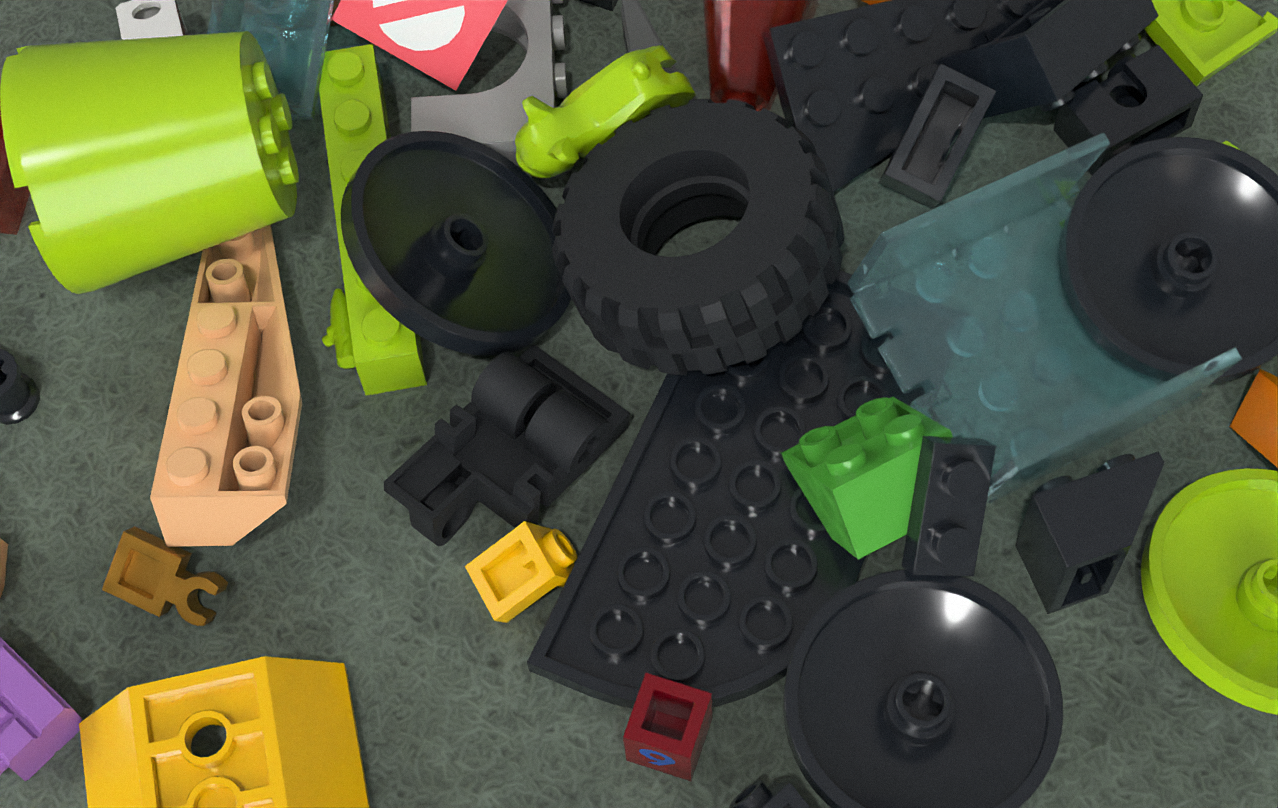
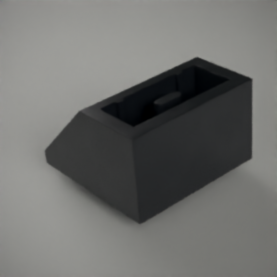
[1015,451,1164,614]

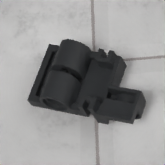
[384,344,630,546]

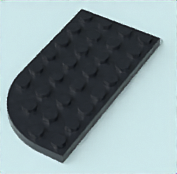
[527,270,967,709]

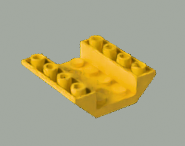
[79,656,370,808]

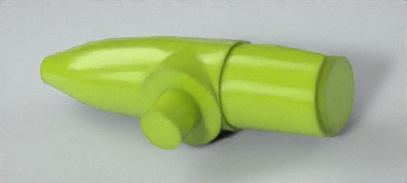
[322,289,355,369]

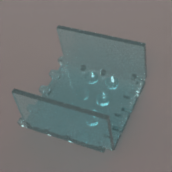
[847,133,1242,504]

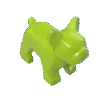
[515,45,696,179]

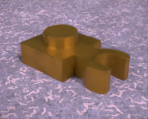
[102,526,228,626]

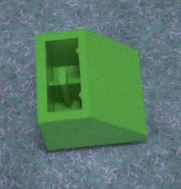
[781,397,953,560]

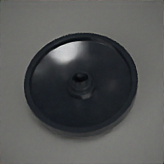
[340,131,571,356]
[1060,137,1278,385]
[783,570,1063,808]

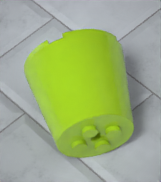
[0,31,299,294]

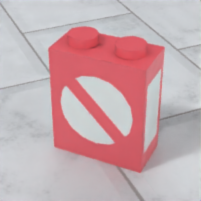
[331,0,508,91]

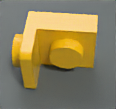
[465,521,577,623]

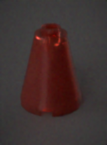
[703,0,812,111]

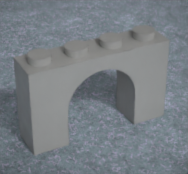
[411,0,568,167]

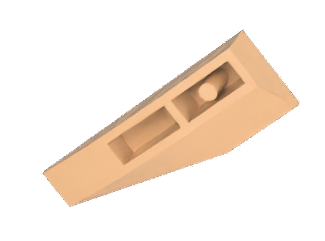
[150,225,302,547]

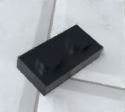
[902,436,996,576]

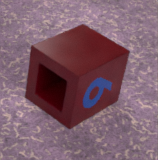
[623,673,712,781]

